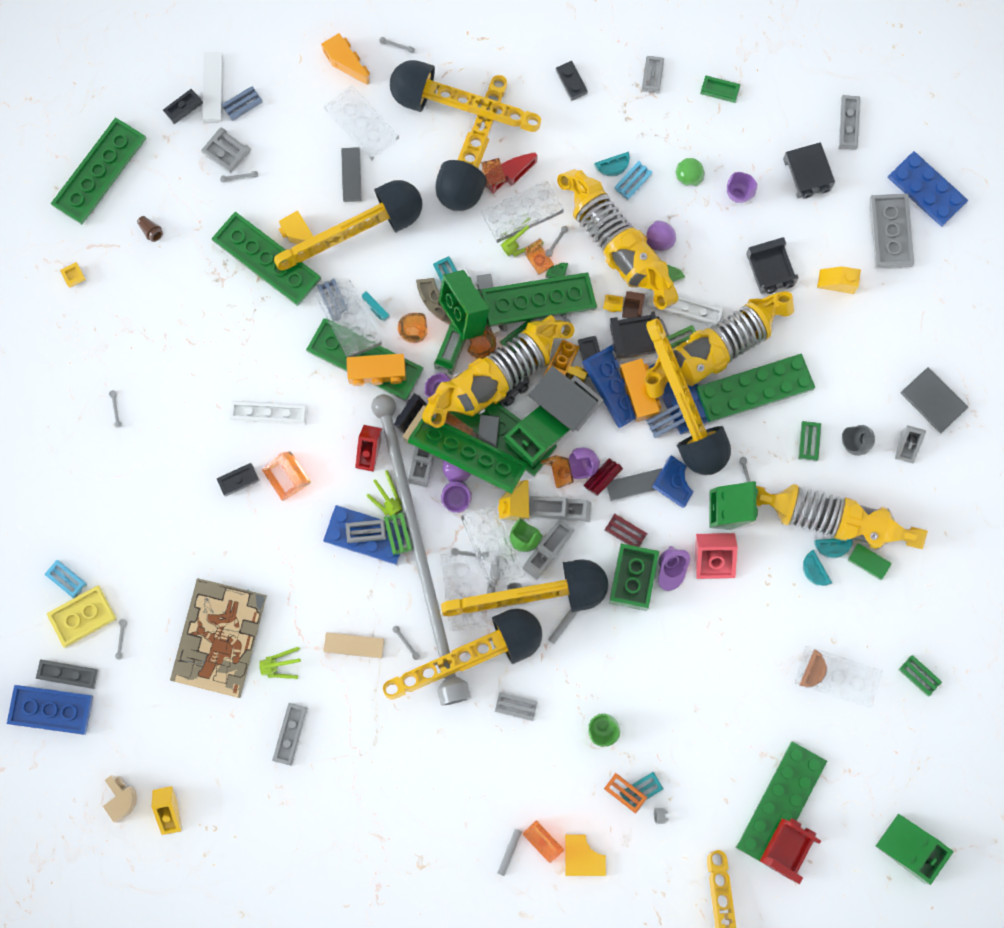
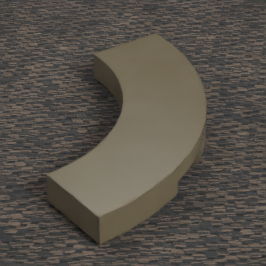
[416,278,452,325]

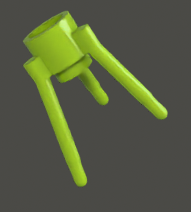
[500,218,544,257]
[366,470,403,516]
[259,647,301,679]

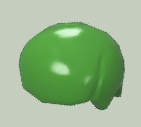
[675,158,705,186]

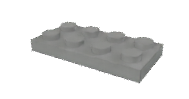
[870,194,914,268]

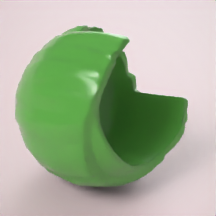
[509,518,543,552]
[588,713,621,747]

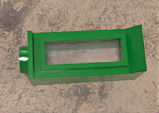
[434,323,466,375]

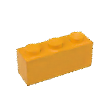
[347,353,406,387]
[619,359,661,422]

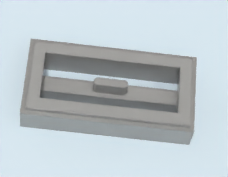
[641,55,664,94]
[346,520,386,543]
[495,692,538,721]

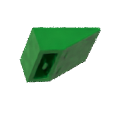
[505,406,570,468]
[709,481,758,530]
[875,814,954,885]

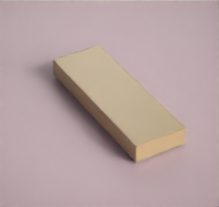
[323,632,385,659]

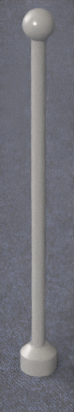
[371,394,471,706]

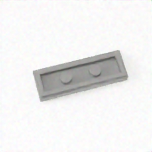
[838,95,860,150]
[272,703,308,766]

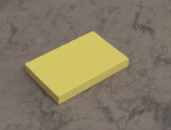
[46,585,117,648]

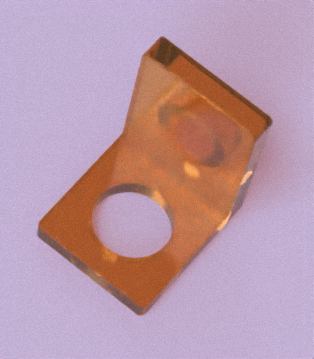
[481,158,506,186]
[525,238,554,275]
[541,455,574,488]

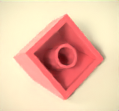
[695,533,738,579]

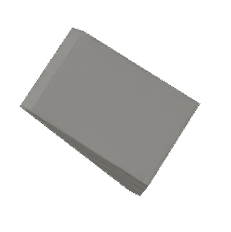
[895,425,926,464]

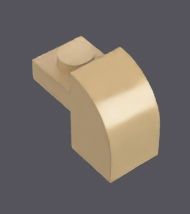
[102,775,137,823]

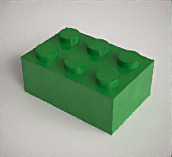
[439,270,490,340]
[609,543,659,611]

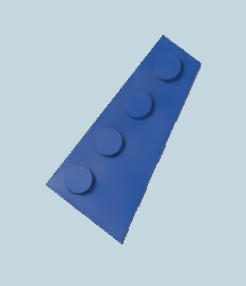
[582,344,636,428]

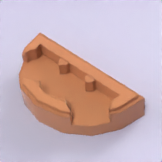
[799,649,827,688]

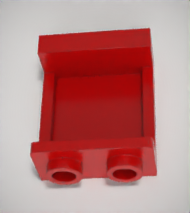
[759,818,821,885]

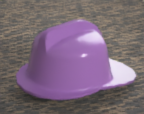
[658,546,690,591]

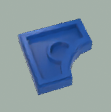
[652,455,694,508]

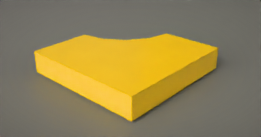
[565,834,606,876]

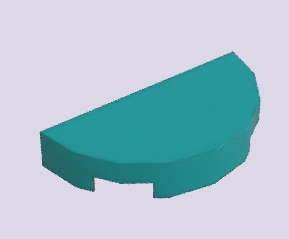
[594,151,630,177]
[362,291,390,321]
[814,538,853,559]
[802,549,832,586]

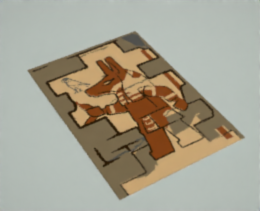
[170,578,267,698]

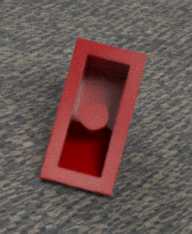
[355,425,382,472]

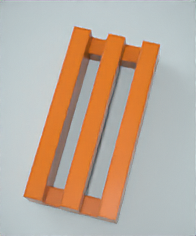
[603,773,648,814]

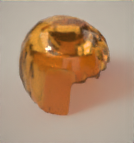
[397,312,428,343]
[467,329,497,359]

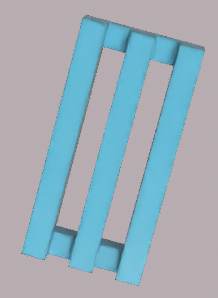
[614,161,653,200]
[44,560,87,598]

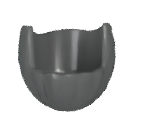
[842,425,875,456]

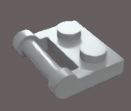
[201,127,251,173]

